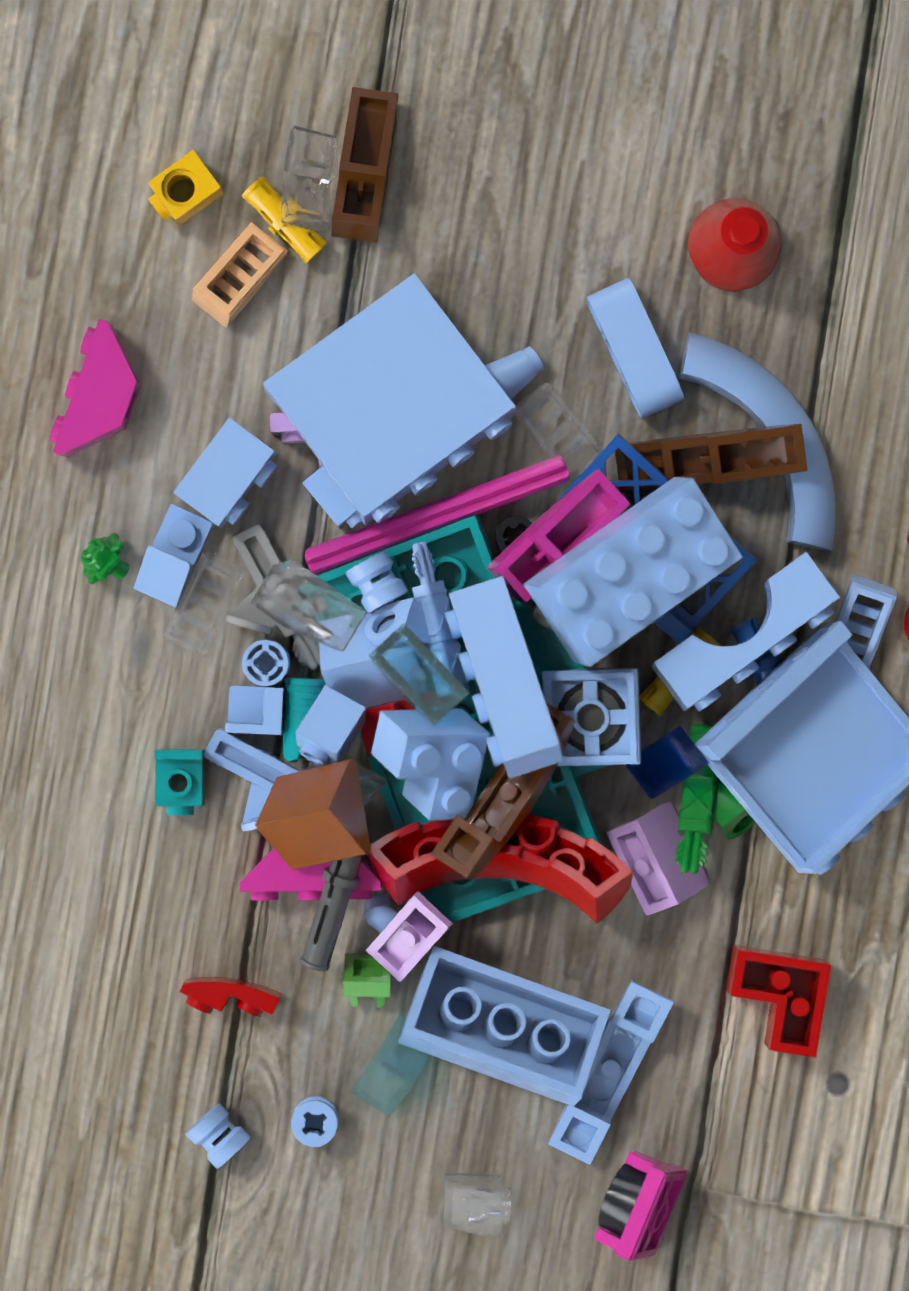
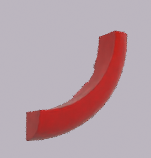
[368,814,633,924]

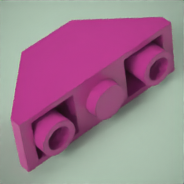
[49,319,141,457]
[240,848,382,900]

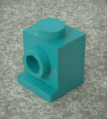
[155,749,205,816]

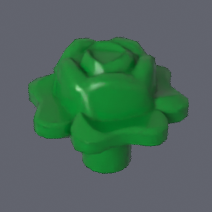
[80,533,130,585]

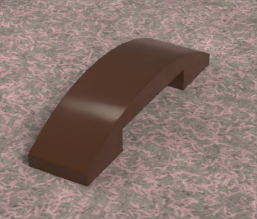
[431,702,575,880]

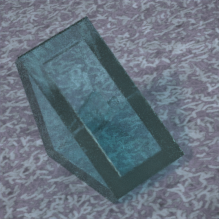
[369,623,469,726]
[351,1013,430,1117]

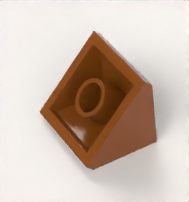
[255,759,371,870]

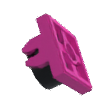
[594,1151,688,1261]

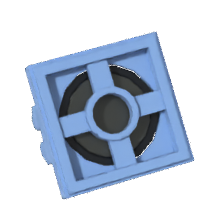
[542,667,641,766]

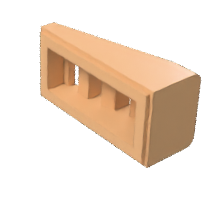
[192,222,288,328]

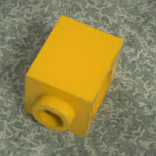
[148,150,224,226]

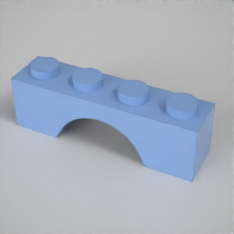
[651,552,840,712]

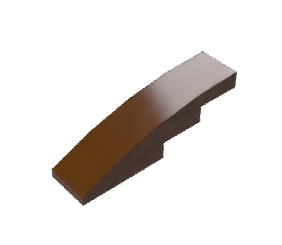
[615,423,808,493]

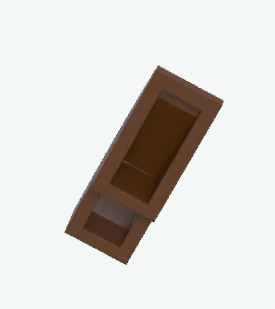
[331,87,399,243]

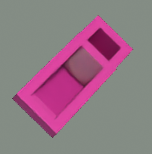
[486,470,630,602]

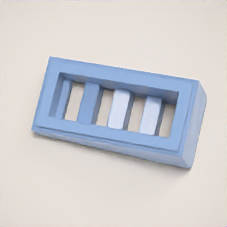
[835,574,897,669]

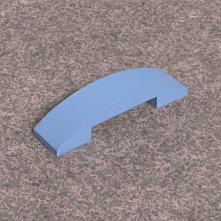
[548,980,674,1165]

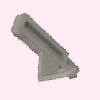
[225,524,320,670]

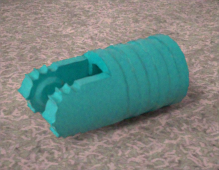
[282,678,326,763]

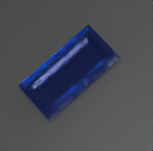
[625,725,709,799]

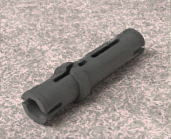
[300,855,363,972]

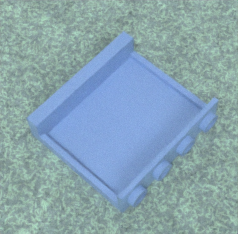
[263,273,515,525]
[692,621,909,874]

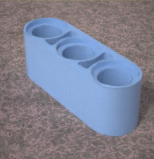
[586,278,684,419]

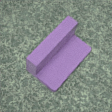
[606,802,709,916]

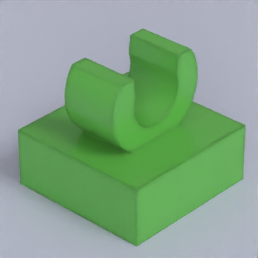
[343,953,391,1007]

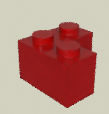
[726,944,831,1058]

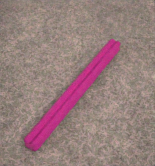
[305,456,570,574]

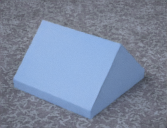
[318,611,430,708]

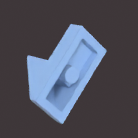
[133,504,214,608]

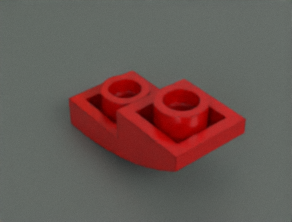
[179,977,282,1017]

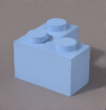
[371,709,490,820]

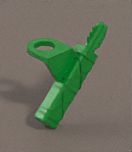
[674,724,756,874]

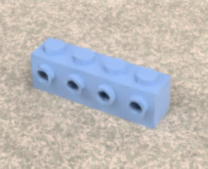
[445,576,564,779]

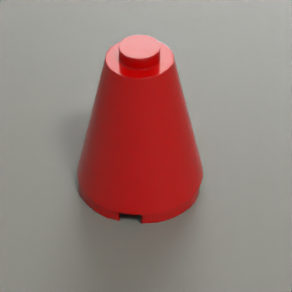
[688,198,781,292]

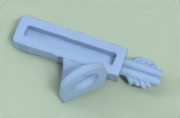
[364,542,469,699]
[204,728,303,831]

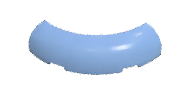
[679,332,836,552]

